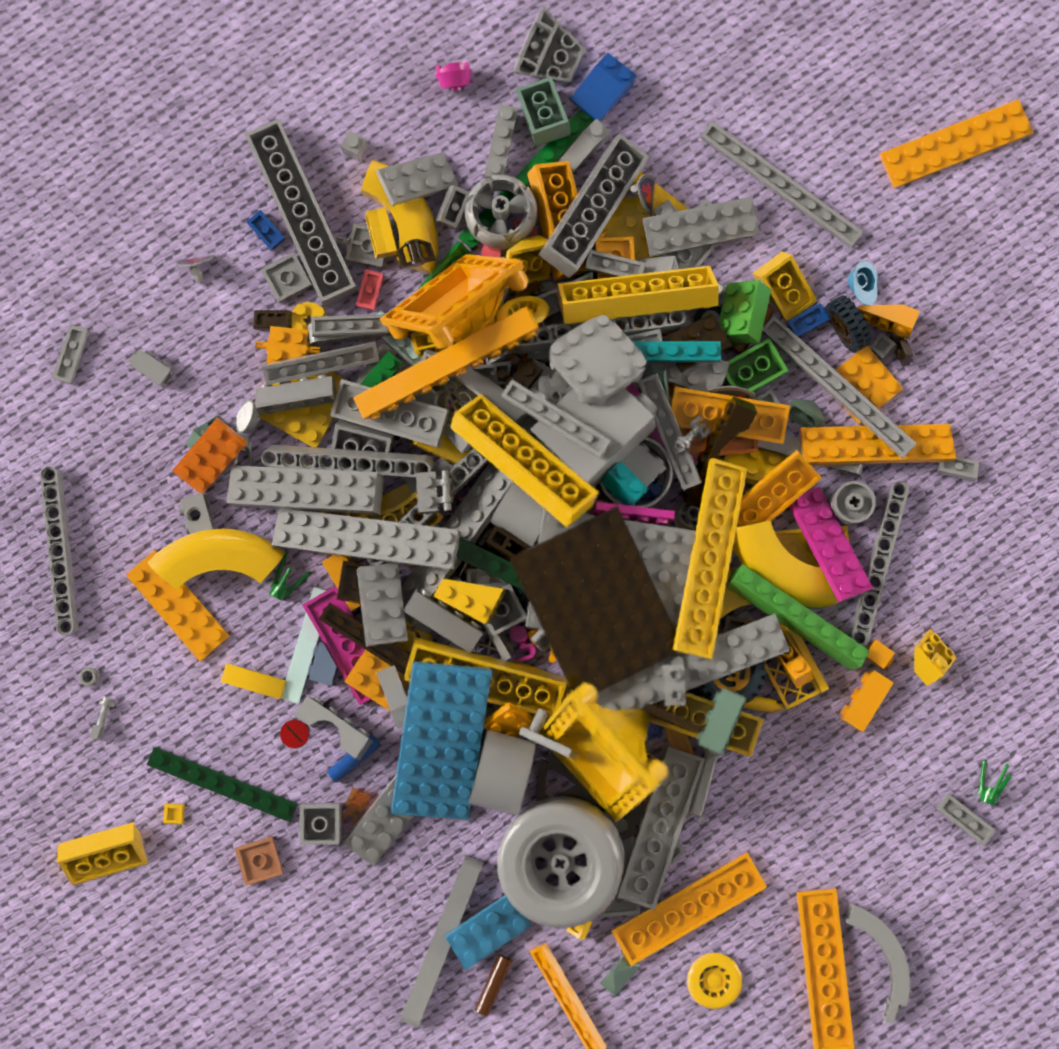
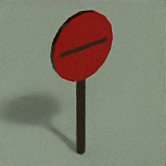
[280,698,333,748]

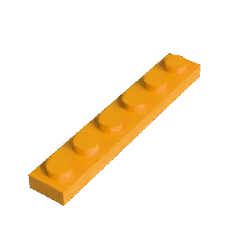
[529,942,607,1049]

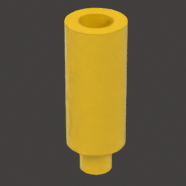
[744,696,783,714]

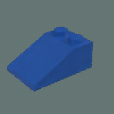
[570,52,637,121]

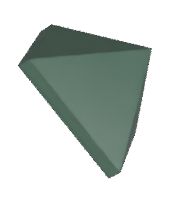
[788,399,825,427]
[600,954,640,996]

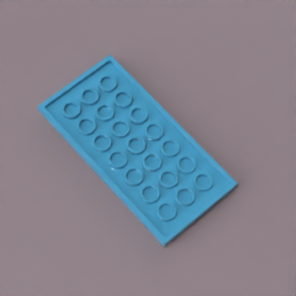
[391,661,492,820]

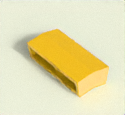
[365,207,398,259]

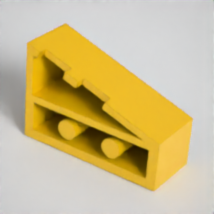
[434,579,507,624]

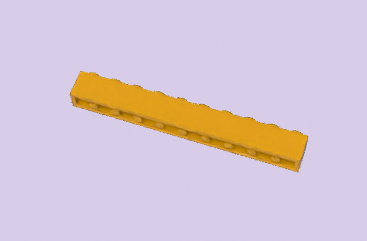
[353,307,540,421]

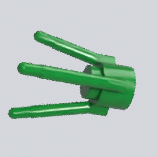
[269,552,310,601]
[977,759,1011,806]

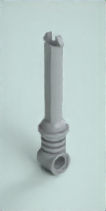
[686,747,720,823]

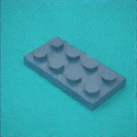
[444,895,532,970]

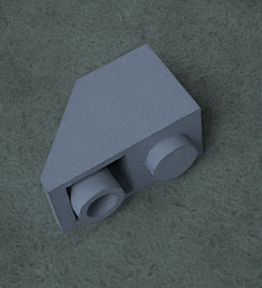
[307,642,338,686]

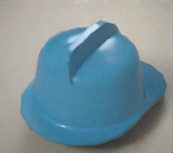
[848,261,878,305]

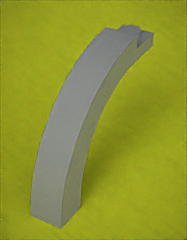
[845,902,910,1024]

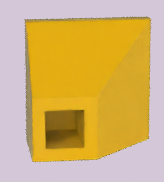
[914,629,957,686]

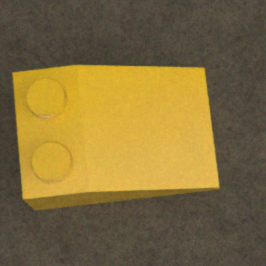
[506,235,551,288]
[752,252,817,322]

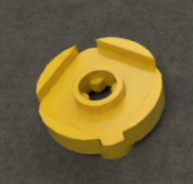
[291,302,327,340]

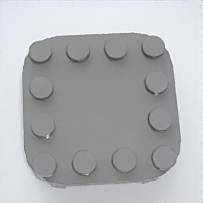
[549,315,646,406]

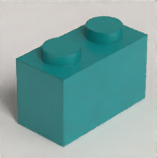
[601,461,648,506]

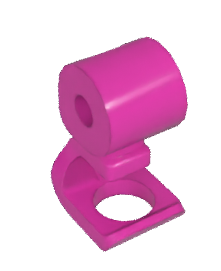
[510,626,536,662]

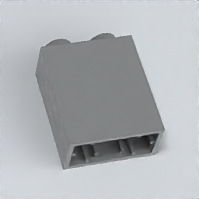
[530,388,657,488]

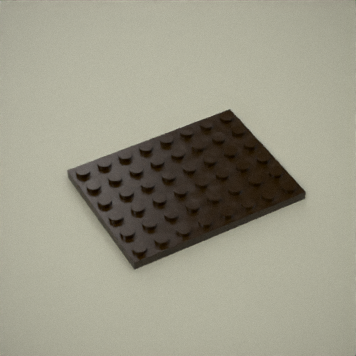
[509,506,678,693]

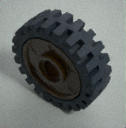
[826,295,872,353]

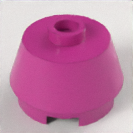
[435,61,472,92]

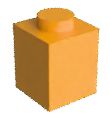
[866,639,895,669]

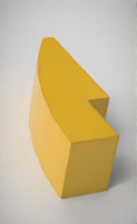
[220,663,287,699]

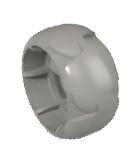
[465,175,537,249]

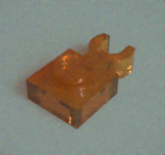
[342,787,371,825]

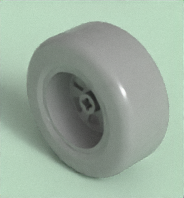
[497,796,625,928]

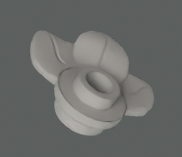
[538,372,572,406]

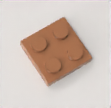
[235,836,284,886]

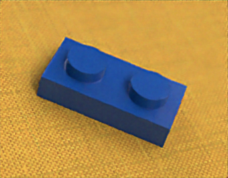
[246,210,286,251]
[786,303,830,337]

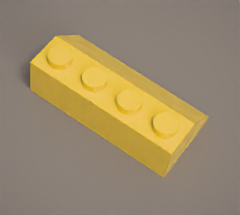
[57,822,148,886]

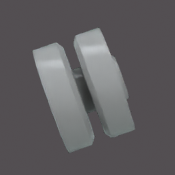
[829,481,876,525]

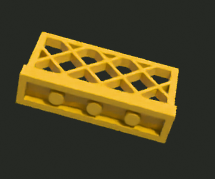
[764,624,829,710]

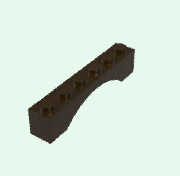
[681,396,758,508]

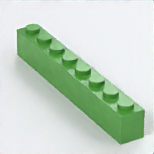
[726,565,869,671]

